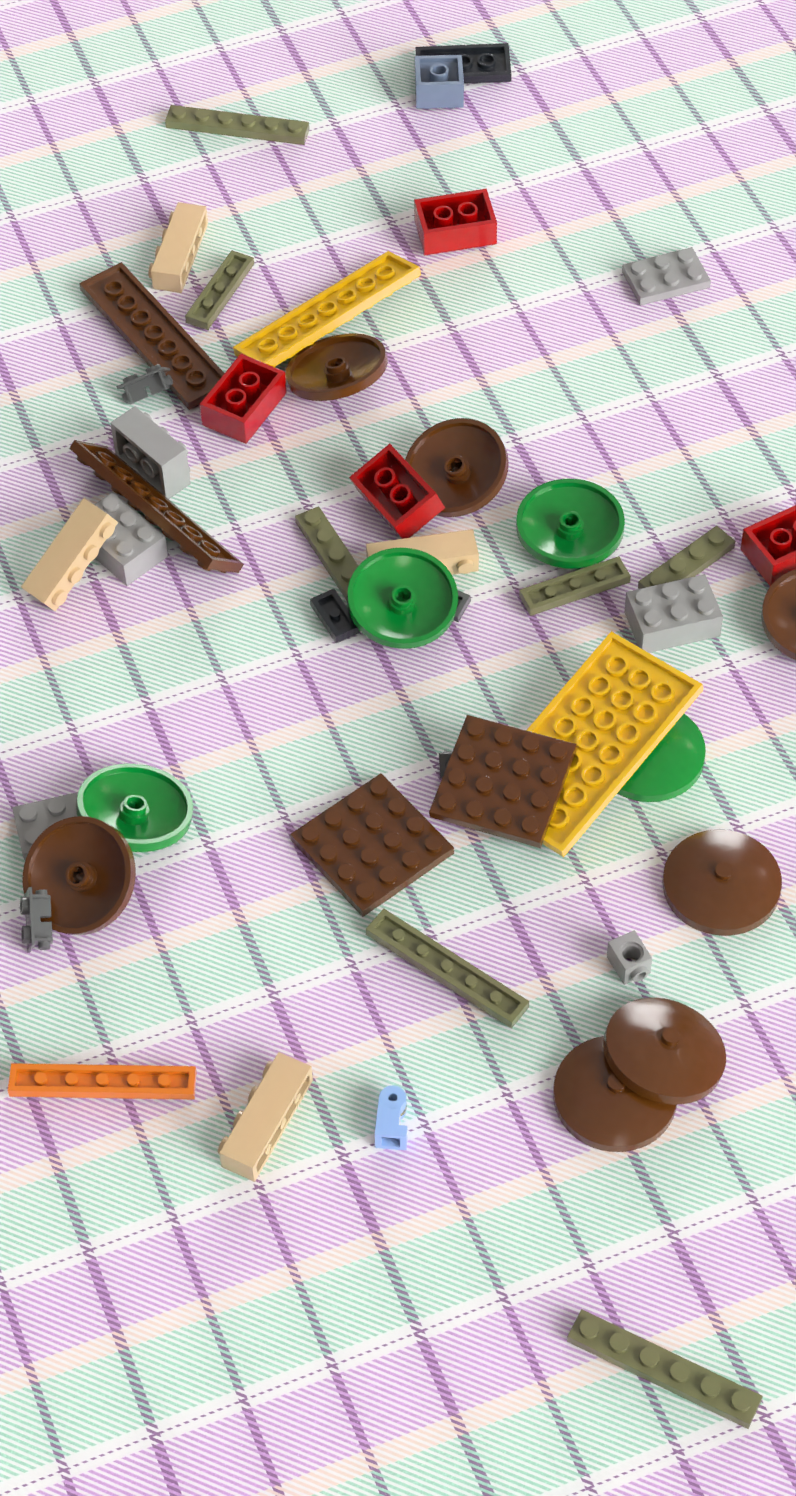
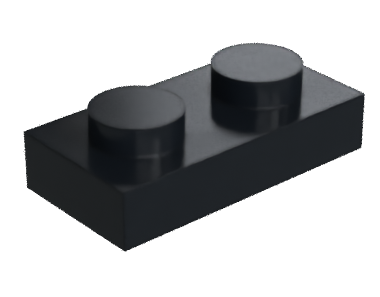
[310,589,360,643]

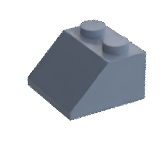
[415,55,464,109]

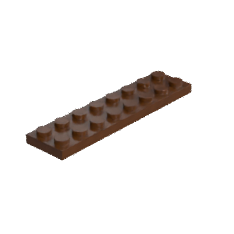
[79,262,224,410]
[69,440,244,573]

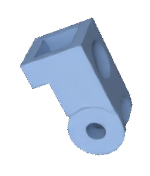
[375,1085,408,1150]

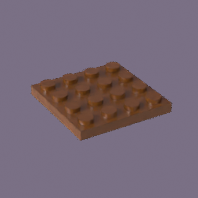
[429,715,577,848]
[290,773,454,917]

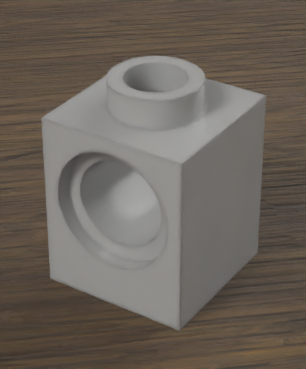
[607,930,652,985]

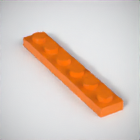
[8,1063,197,1100]

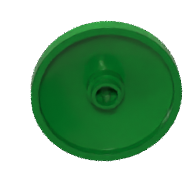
[516,478,625,569]
[347,548,458,649]
[617,714,706,802]
[76,763,193,852]

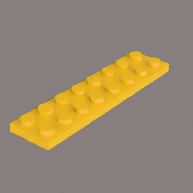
[233,251,421,367]

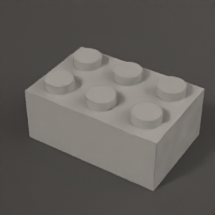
[110,406,191,499]
[94,492,168,586]
[624,574,723,653]

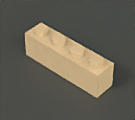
[148,202,208,293]
[21,498,118,611]
[366,529,479,575]
[218,1052,313,1182]

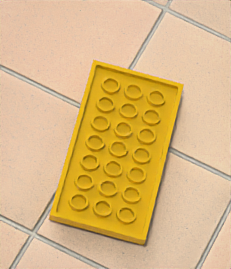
[526,631,703,857]

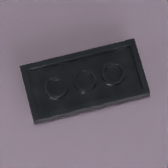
[415,43,512,84]

